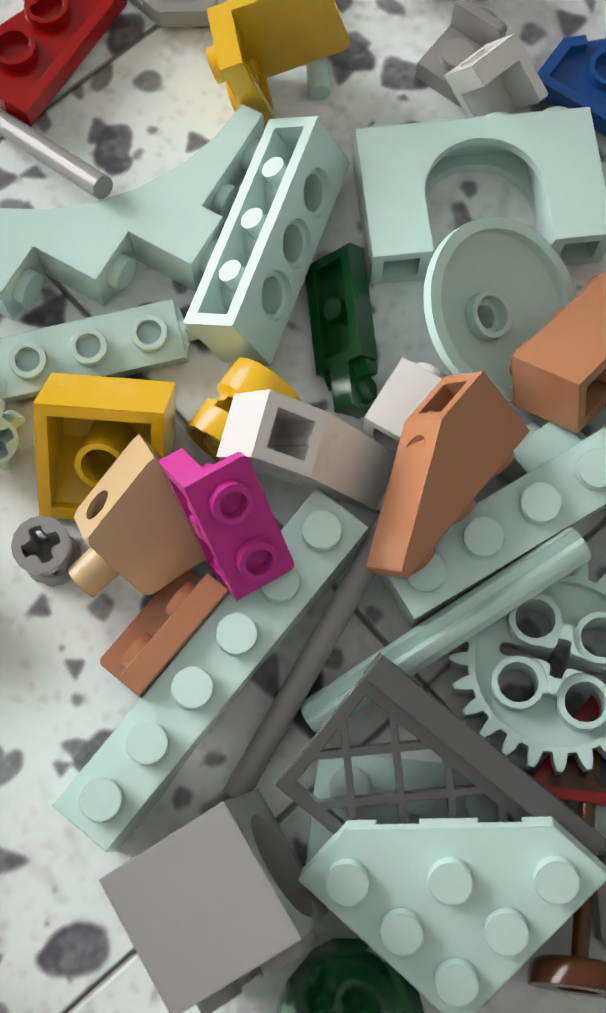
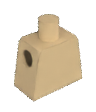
[67,434,205,597]

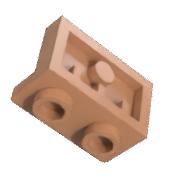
[100,569,229,699]

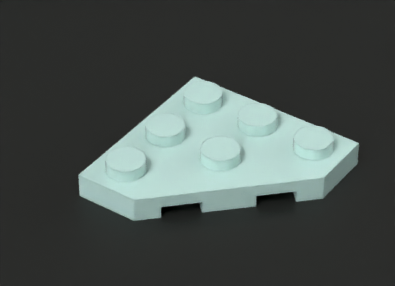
[298,816,606,1013]

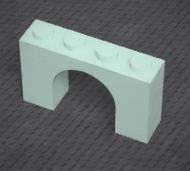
[353,106,606,285]

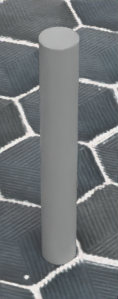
[0,110,113,199]

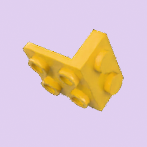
[206,0,350,130]

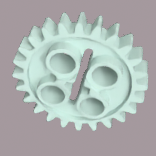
[450,562,606,775]

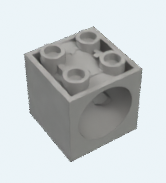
[99,789,328,1013]

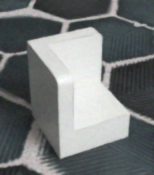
[444,33,548,118]

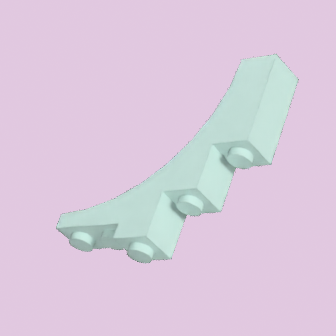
[0,104,264,321]

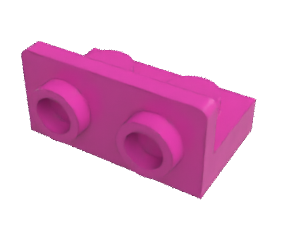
[158,448,294,601]

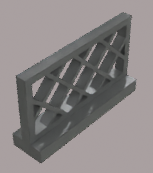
[275,652,606,856]

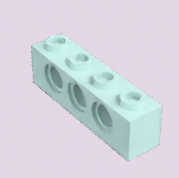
[183,116,350,365]

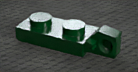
[305,242,378,419]

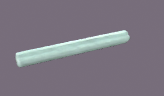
[300,527,591,732]

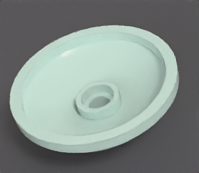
[423,216,577,403]

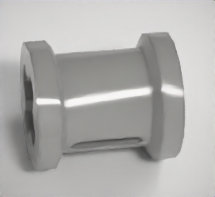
[11,516,81,587]

